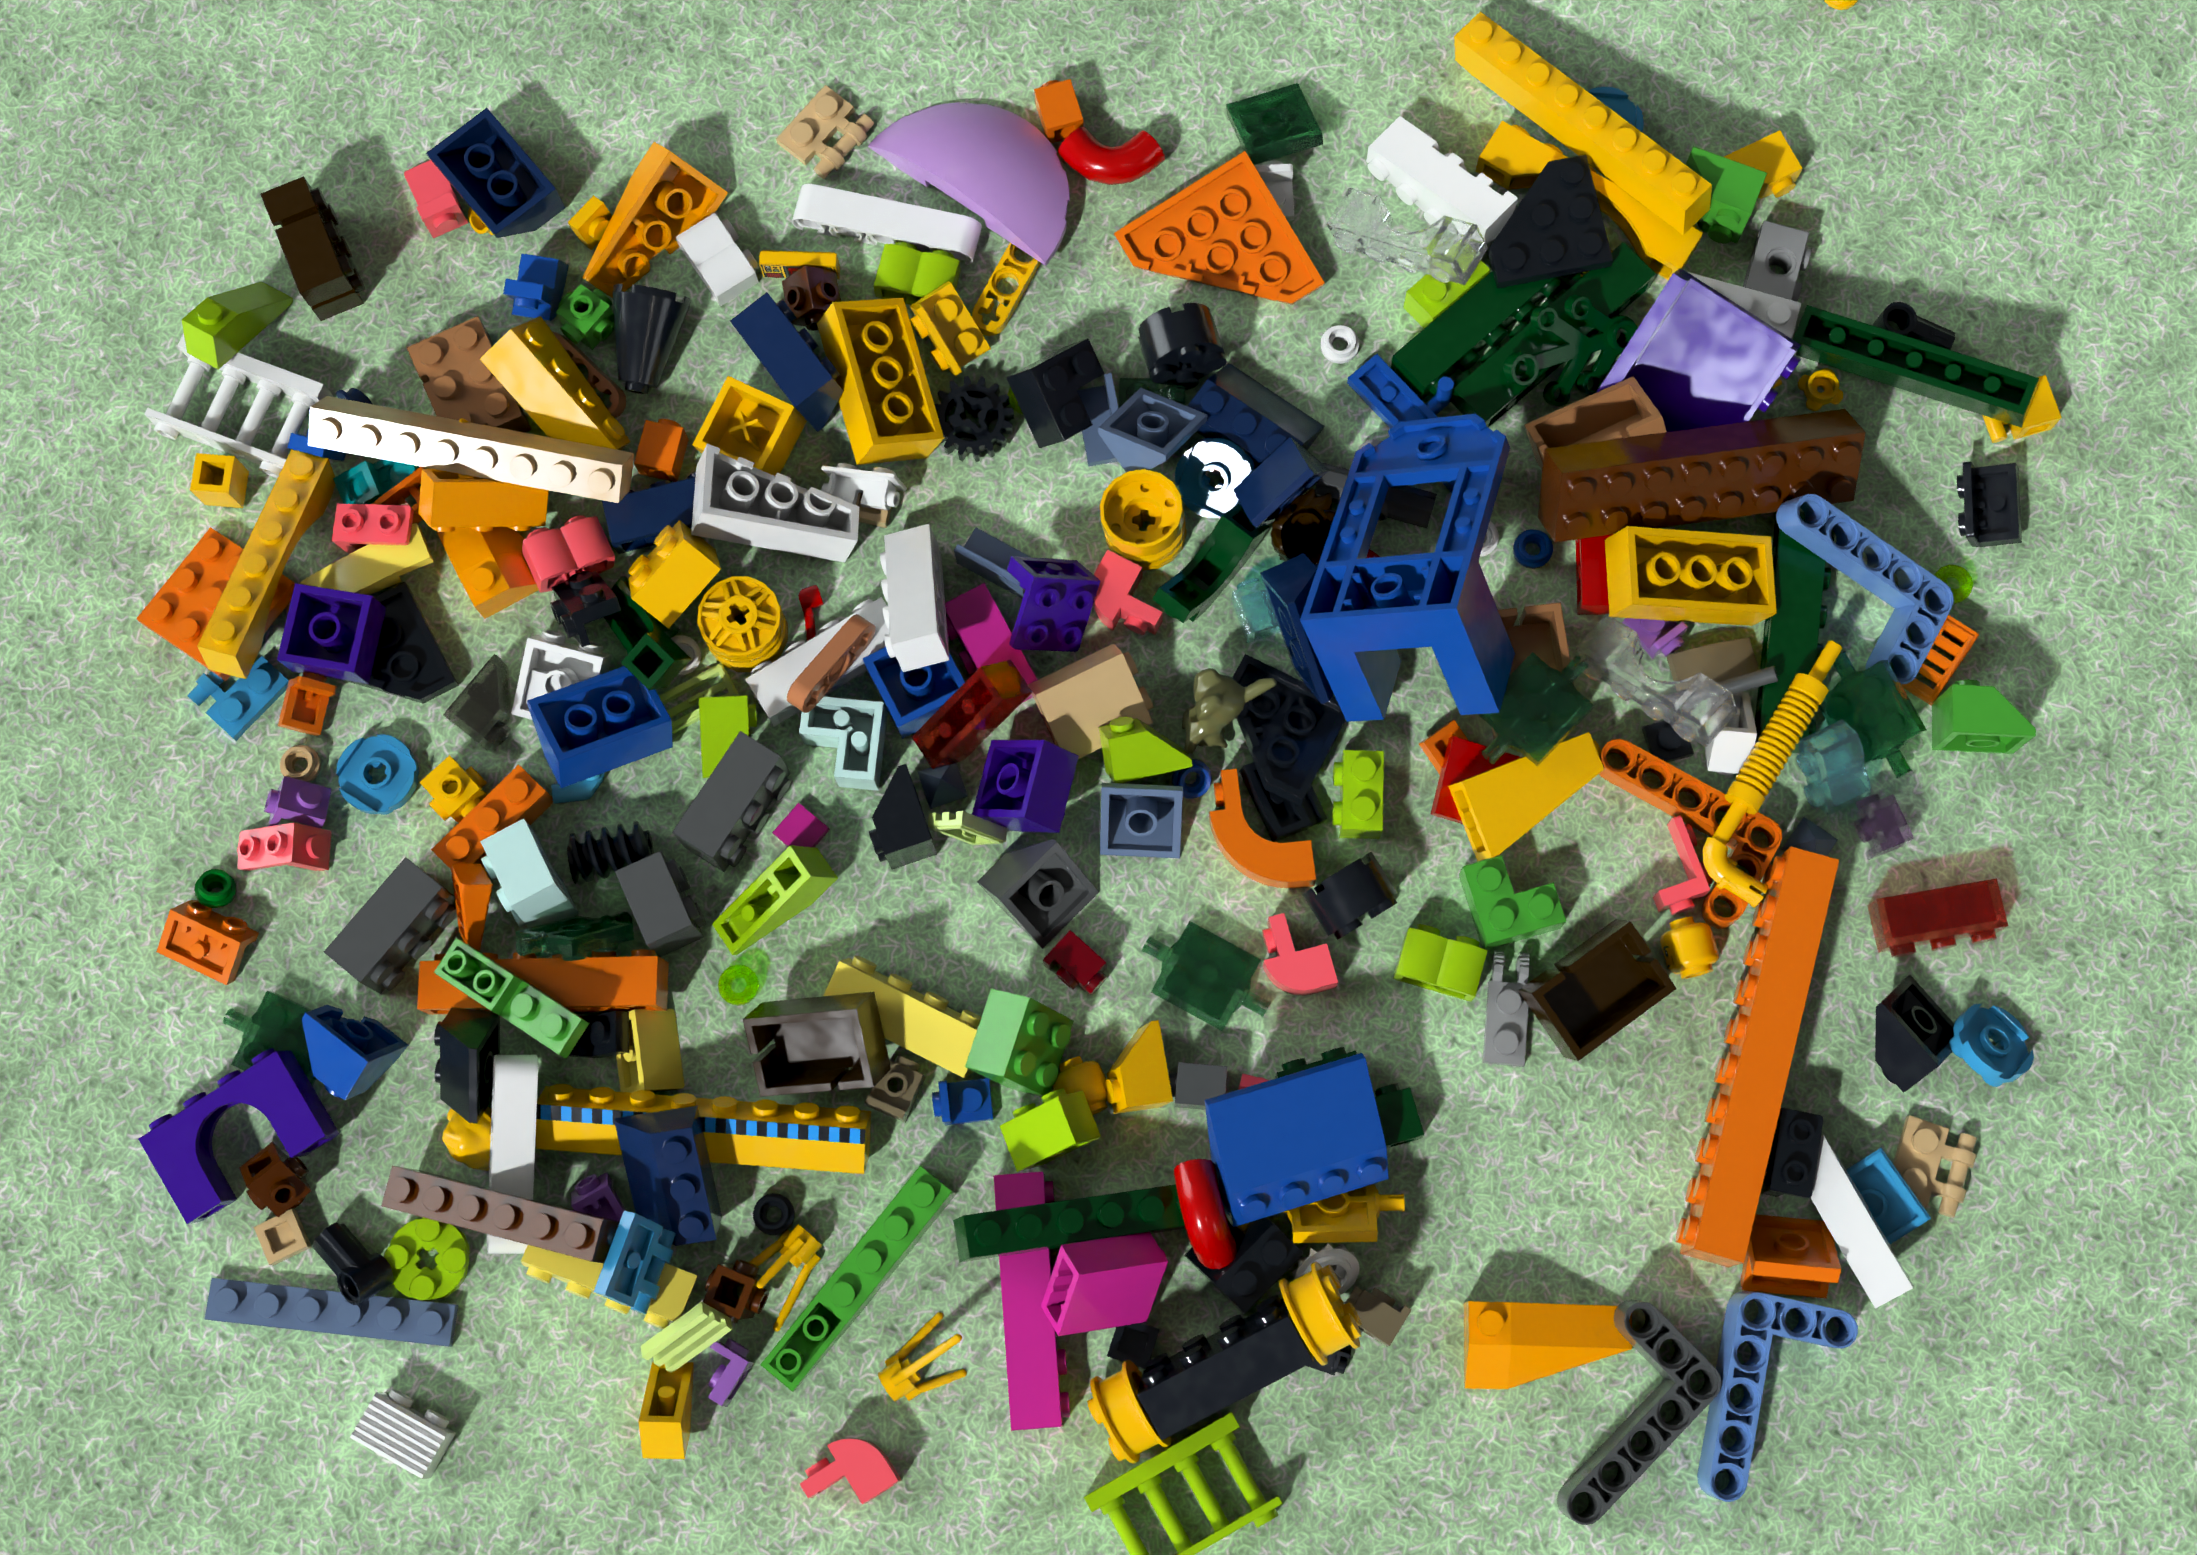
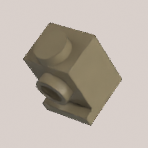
[865,1055,925,1123]
[1344,1286,1411,1347]

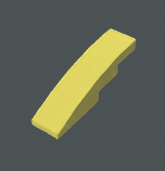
[285,523,434,613]

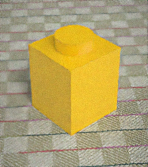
[190,453,249,508]

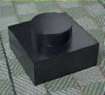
[1642,716,1694,763]
[1107,1323,1160,1370]

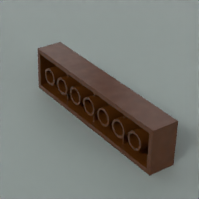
[1538,409,1866,542]

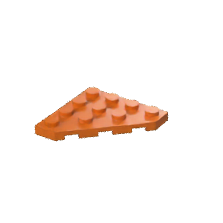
[1114,151,1325,305]

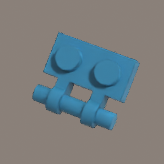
[187,656,289,741]
[594,1211,676,1314]

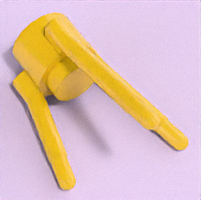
[749,1224,822,1332]
[878,1312,967,1402]

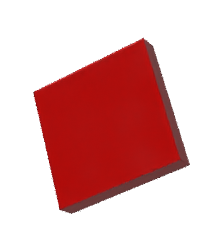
[1431,736,1522,824]

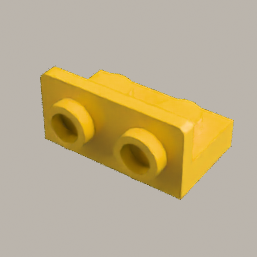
[910,281,991,376]

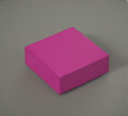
[772,802,830,847]

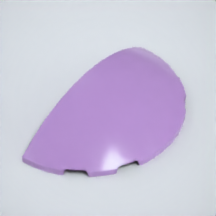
[868,102,1070,266]

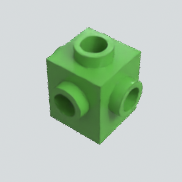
[556,284,615,350]

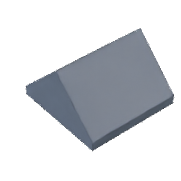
[1098,388,1208,472]
[1100,783,1183,859]

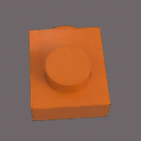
[278,672,337,736]

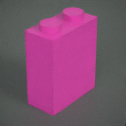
[1041,1232,1168,1336]

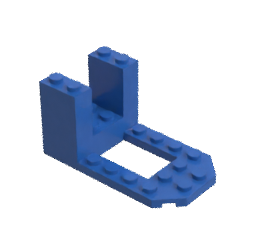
[1300,413,1515,722]

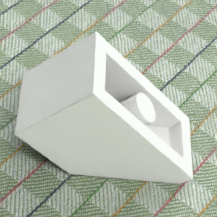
[1705,692,1757,776]

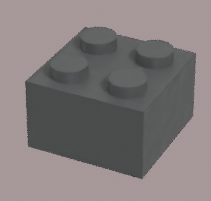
[615,851,706,957]

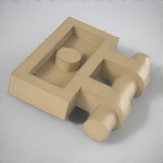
[776,85,874,179]
[1893,1115,1977,1218]

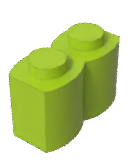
[873,241,961,305]
[1393,924,1488,1002]

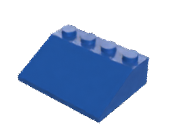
[1205,1053,1389,1227]

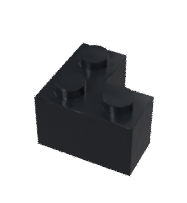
[1006,338,1105,448]

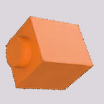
[1034,79,1084,143]
[634,419,689,482]

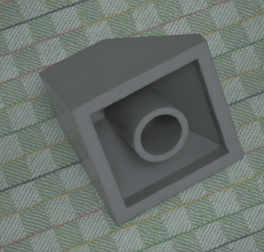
[977,839,1099,949]

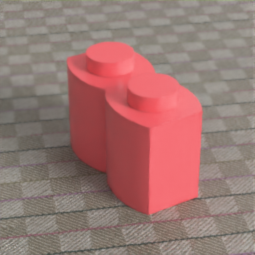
[522,515,615,593]

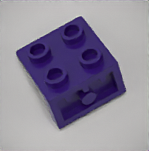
[1007,556,1100,652]

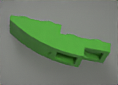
[434,938,589,1059]

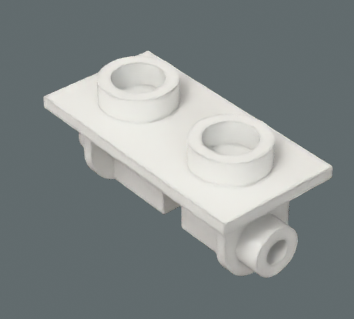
[821,463,907,510]

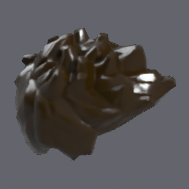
[1270,488,1336,565]

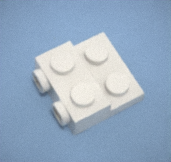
[511,630,612,720]

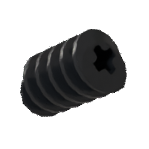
[567,821,654,884]

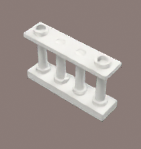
[144,333,333,478]

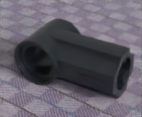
[1872,302,1956,350]
[313,1222,394,1305]

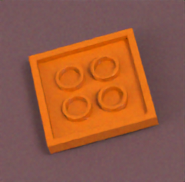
[136,527,295,681]

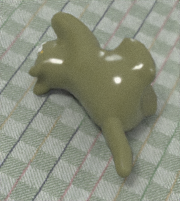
[1182,668,1277,754]

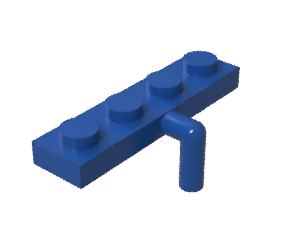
[1347,354,1456,493]

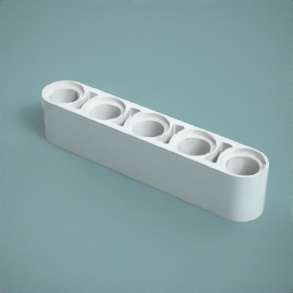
[792,184,982,265]
[487,1055,538,1254]

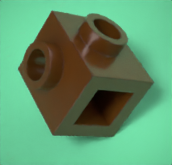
[782,265,841,331]
[239,1141,311,1218]
[703,1259,769,1323]

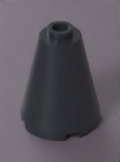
[612,284,691,394]

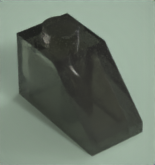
[443,654,513,751]

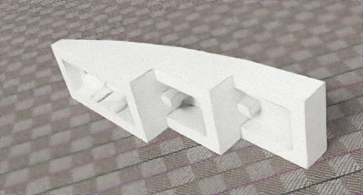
[1810,1135,1914,1309]

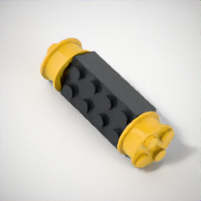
[1087,1261,1362,1464]

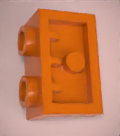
[156,900,259,985]

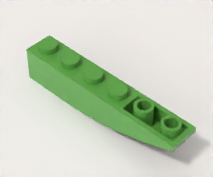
[761,1166,956,1392]

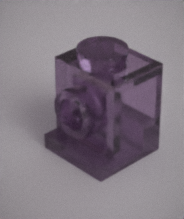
[1854,793,1914,860]

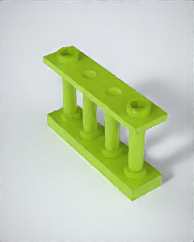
[1084,1412,1283,1555]

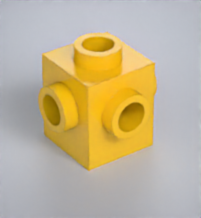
[419,755,488,823]

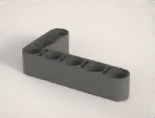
[1557,1299,1722,1525]

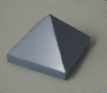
[918,759,968,809]
[1782,817,1838,856]

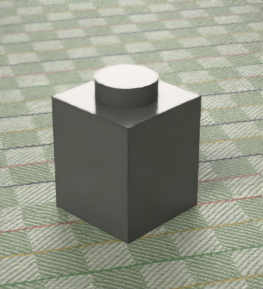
[1169,1062,1228,1110]

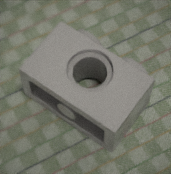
[1743,220,1812,302]

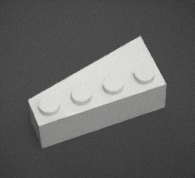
[1366,116,1518,258]
[691,443,859,562]

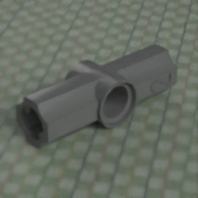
[1315,463,1437,528]

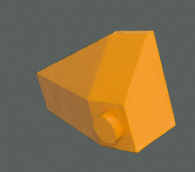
[582,142,728,298]
[417,486,539,619]
[1464,1301,1632,1389]

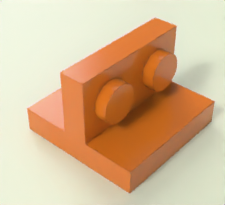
[1741,1214,1841,1299]

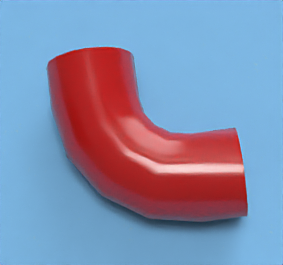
[1058,127,1165,185]
[1174,1159,1237,1269]

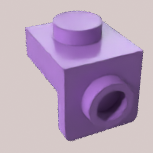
[264,776,331,828]

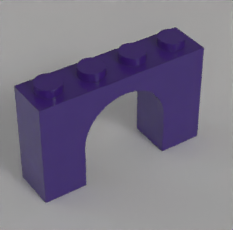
[138,1048,340,1224]

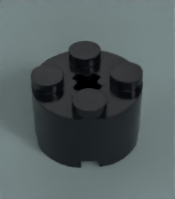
[1138,303,1227,391]
[1302,852,1397,940]

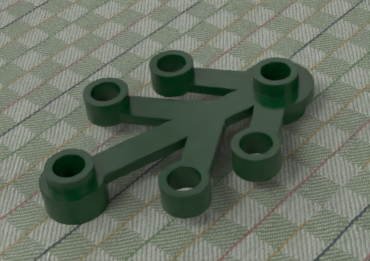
[1503,295,1638,407]

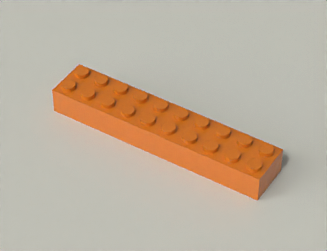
[1676,846,1839,1268]

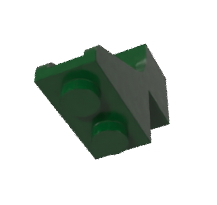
[604,576,692,690]
[1275,1047,1424,1148]

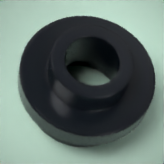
[753,1193,795,1235]

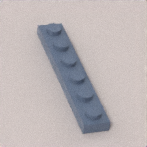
[204,1278,459,1347]

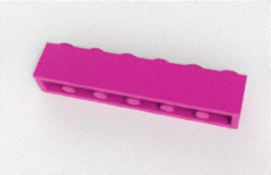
[993,1171,1070,1431]

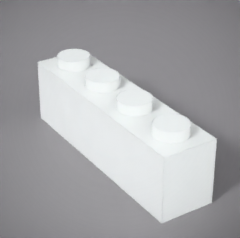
[880,524,949,672]
[745,597,890,727]

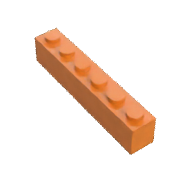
[417,949,669,1014]

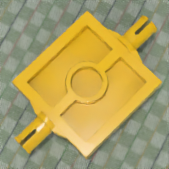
[1281,1184,1405,1243]

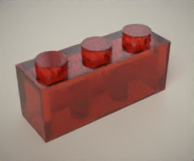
[912,660,1032,769]
[1867,878,2008,958]

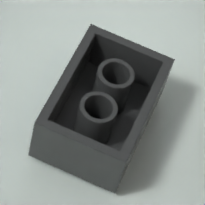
[672,731,791,872]
[324,857,457,994]

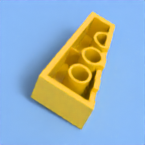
[480,316,631,450]

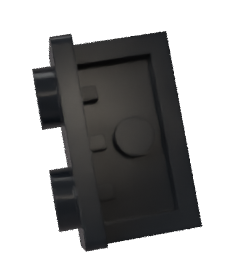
[1957,461,2022,547]
[550,571,621,647]
[1760,1108,1823,1198]

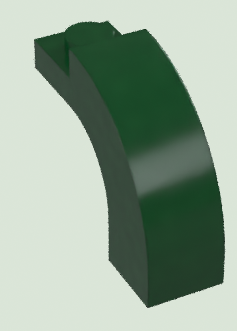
[1152,504,1269,623]

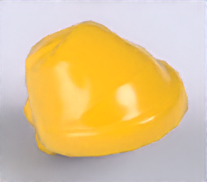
[442,1107,491,1171]

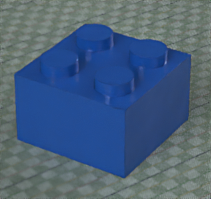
[862,647,973,739]

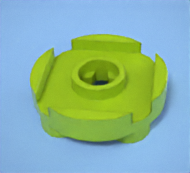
[384,1217,470,1301]

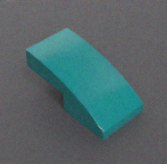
[333,459,421,504]

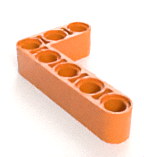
[1599,739,1782,929]

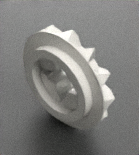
[1292,1243,1360,1295]

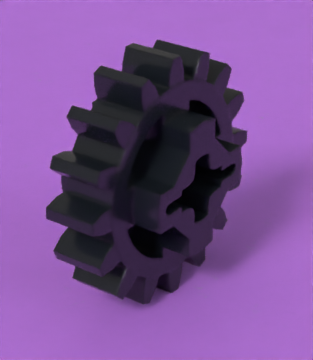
[934,376,1015,462]

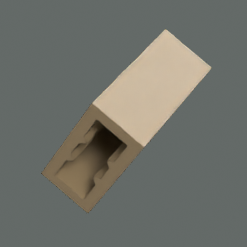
[1028,643,1154,759]

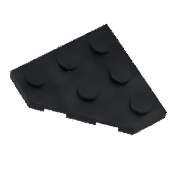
[1488,154,1613,289]
[340,582,459,704]
[1233,654,1346,807]

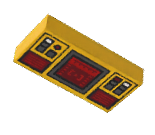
[759,250,840,280]

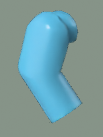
[551,772,605,804]

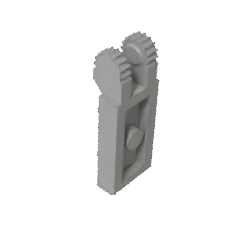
[1482,950,1530,1067]

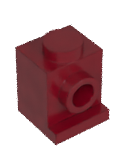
[1043,930,1107,995]

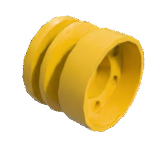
[1099,469,1187,571]
[697,576,788,672]

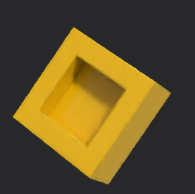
[568,195,612,250]

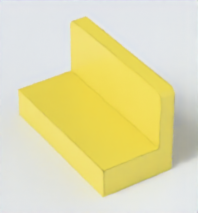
[616,1009,685,1093]

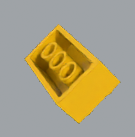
[817,298,944,465]
[1605,526,1777,626]

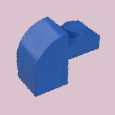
[503,253,569,321]

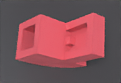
[1093,549,1163,635]
[1262,913,1338,996]
[800,1438,901,1504]

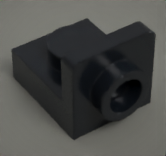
[569,1011,629,1058]

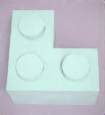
[799,697,888,791]
[480,818,579,936]

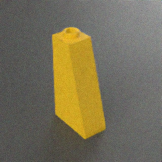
[1448,732,1604,861]

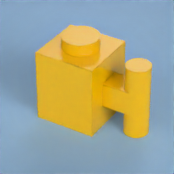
[1982,374,2062,443]

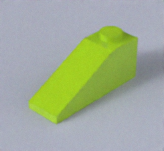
[182,281,293,370]
[712,845,838,955]

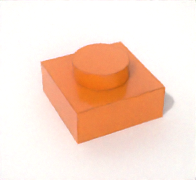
[1419,720,1469,775]

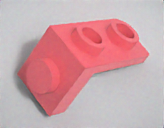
[404,160,468,239]
[332,503,414,554]
[1653,815,1712,915]
[237,822,331,871]

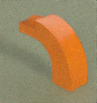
[1209,768,1316,888]

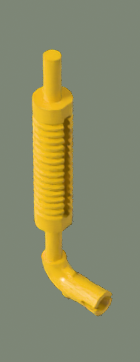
[1702,640,1842,908]

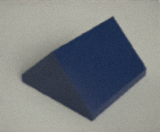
[1233,437,1329,528]

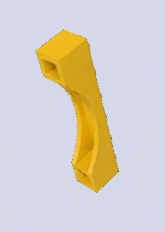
[1475,121,1703,280]
[197,449,336,679]

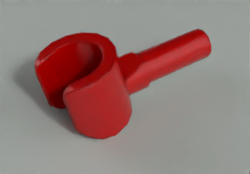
[798,585,824,642]

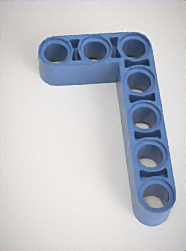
[1776,494,1954,687]
[1697,1291,1858,1502]

